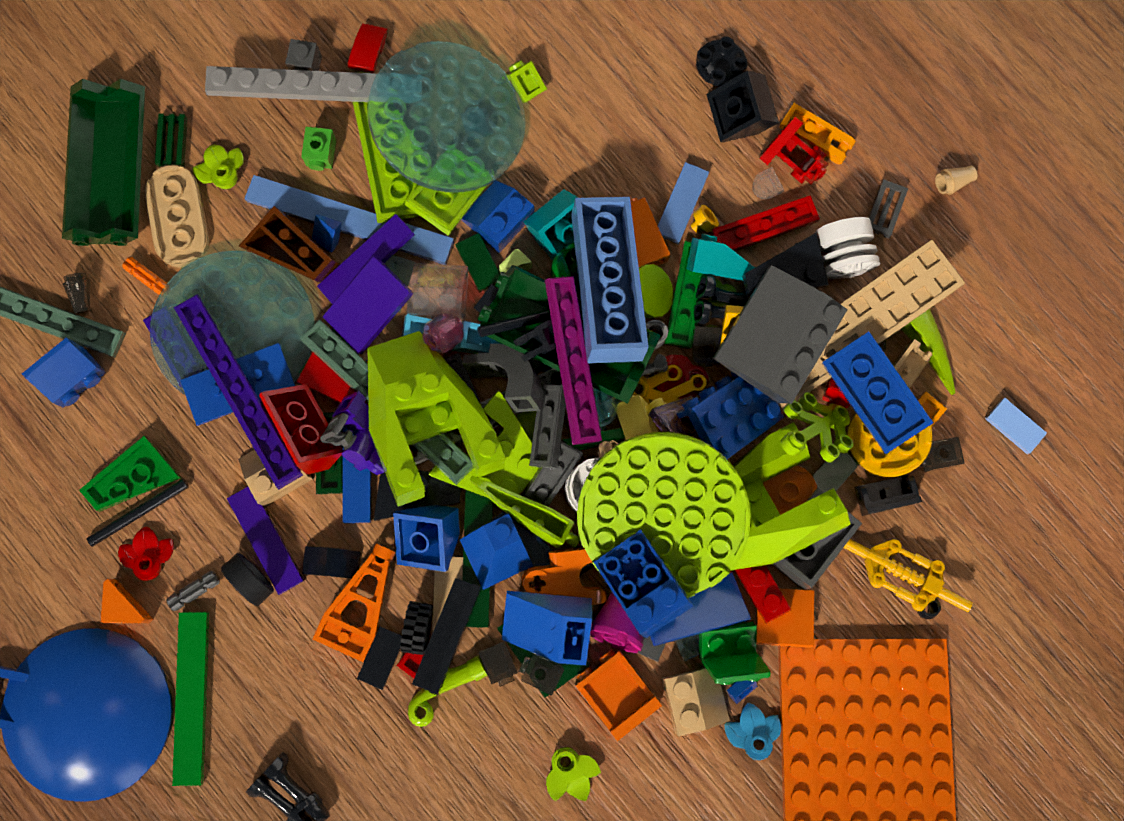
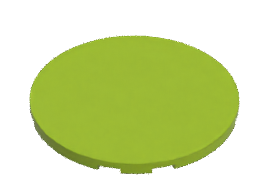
[577,432,751,597]

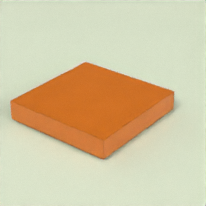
[756,589,814,648]

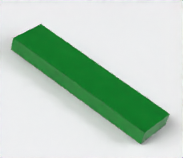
[664,241,704,349]

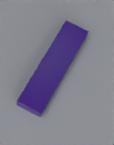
[317,214,415,304]
[227,487,305,595]

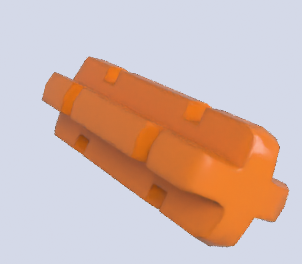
[122,257,171,297]

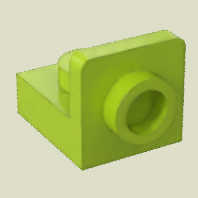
[504,60,547,103]

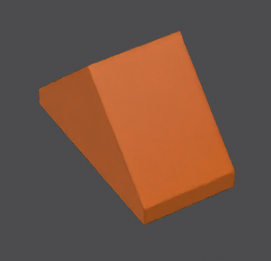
[101,579,154,623]

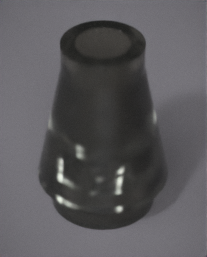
[62,273,91,314]

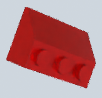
[259,384,343,475]

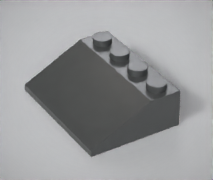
[713,265,848,404]

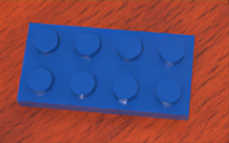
[822,331,933,454]

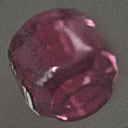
[423,313,464,353]

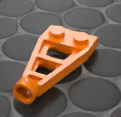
[312,543,396,662]

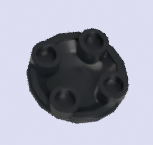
[696,36,748,86]

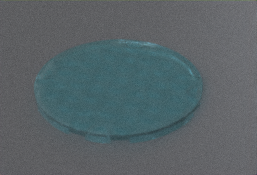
[367,41,525,193]
[150,251,315,403]

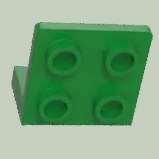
[699,621,771,685]

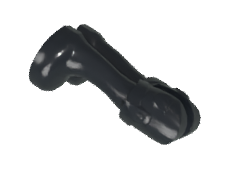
[694,274,748,325]
[246,752,330,821]

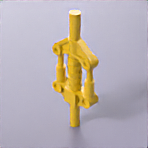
[843,539,973,612]

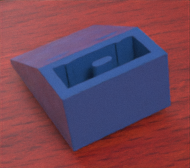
[593,530,694,638]
[502,591,592,665]

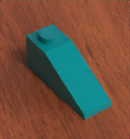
[686,234,755,280]

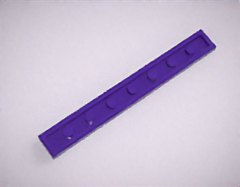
[174,294,303,490]

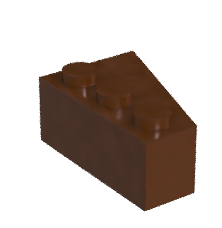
[239,206,340,283]

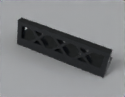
[412,578,481,695]

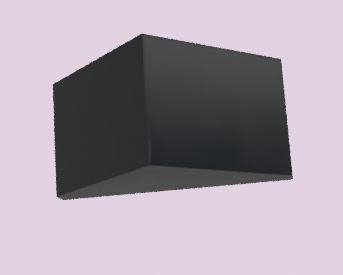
[302,546,361,579]

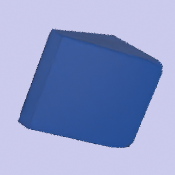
[312,214,342,252]

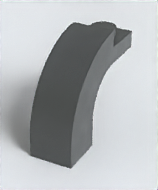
[462,344,543,412]

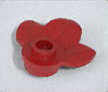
[656,354,709,401]
[118,527,174,581]

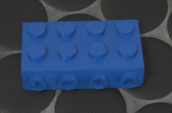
[676,371,784,459]

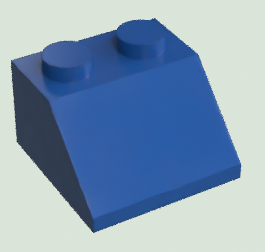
[462,180,534,253]
[22,338,106,408]

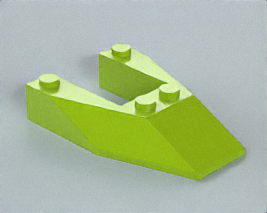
[368,331,506,506]
[730,422,851,571]

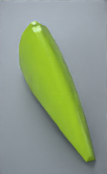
[901,309,955,395]
[470,476,580,548]

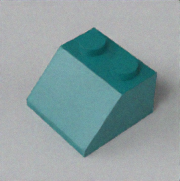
[524,189,578,260]

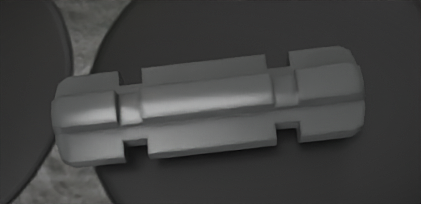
[166,571,220,611]

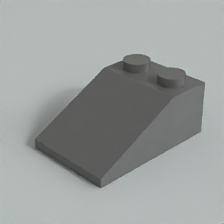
[772,488,862,590]

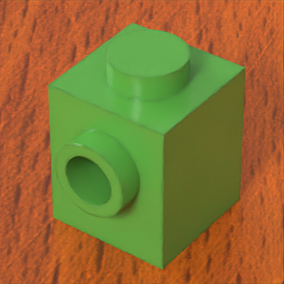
[301,127,336,171]

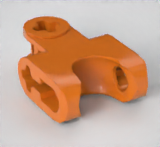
[521,547,607,605]

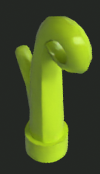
[408,655,489,727]

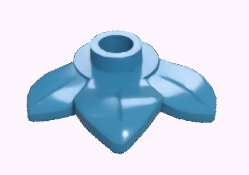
[724,703,782,760]

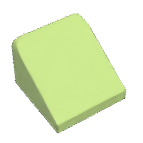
[499,248,532,274]

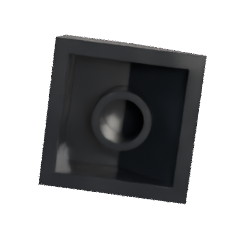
[706,70,779,143]

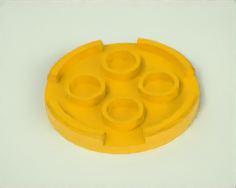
[847,414,933,477]

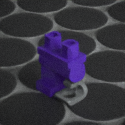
[320,391,385,475]

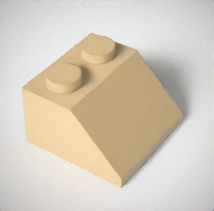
[238,450,313,506]
[662,668,730,736]

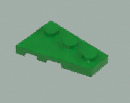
[79,436,181,512]

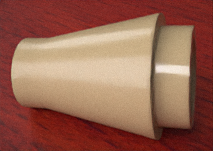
[935,165,977,195]

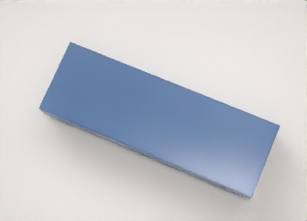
[658,162,709,244]

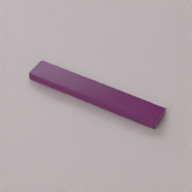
[545,276,602,445]

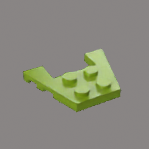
[429,391,539,498]

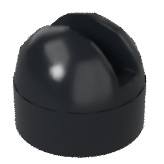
[917,598,941,619]

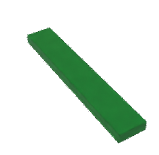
[172,612,209,786]

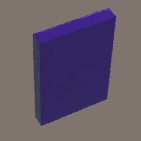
[323,256,414,354]

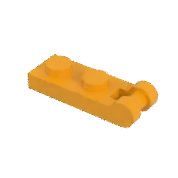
[779,103,856,165]

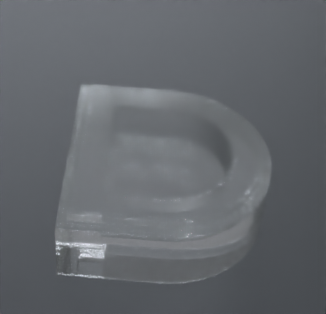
[752,167,784,199]

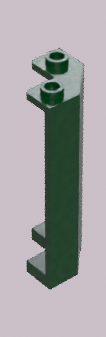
[62,79,145,246]
[478,265,661,404]

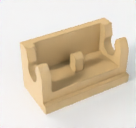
[892,339,932,388]

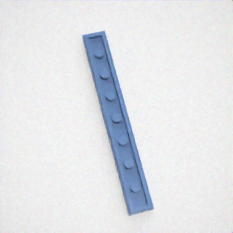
[245,175,454,265]

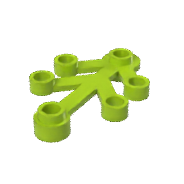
[781,392,854,462]

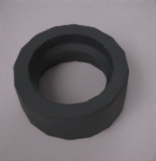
[221,553,274,606]

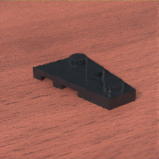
[742,233,829,300]
[374,470,462,521]

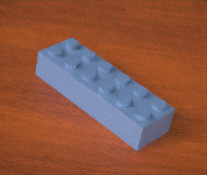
[571,197,649,363]

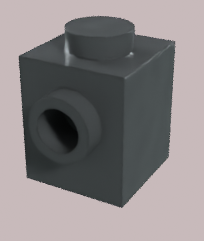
[285,39,322,71]

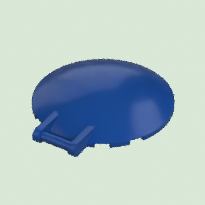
[0,628,173,802]

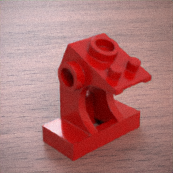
[759,116,829,184]

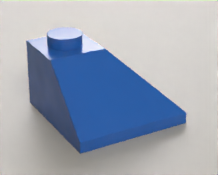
[393,505,460,572]
[460,514,533,590]

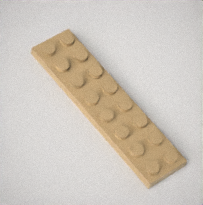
[778,240,965,411]

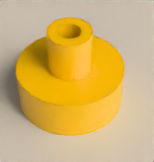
[691,205,719,233]

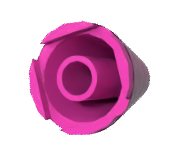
[590,592,644,653]

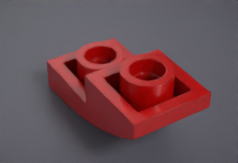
[348,23,388,74]

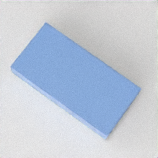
[985,398,1047,454]

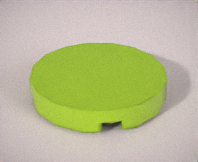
[639,264,674,319]

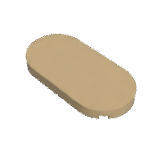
[145,165,209,268]

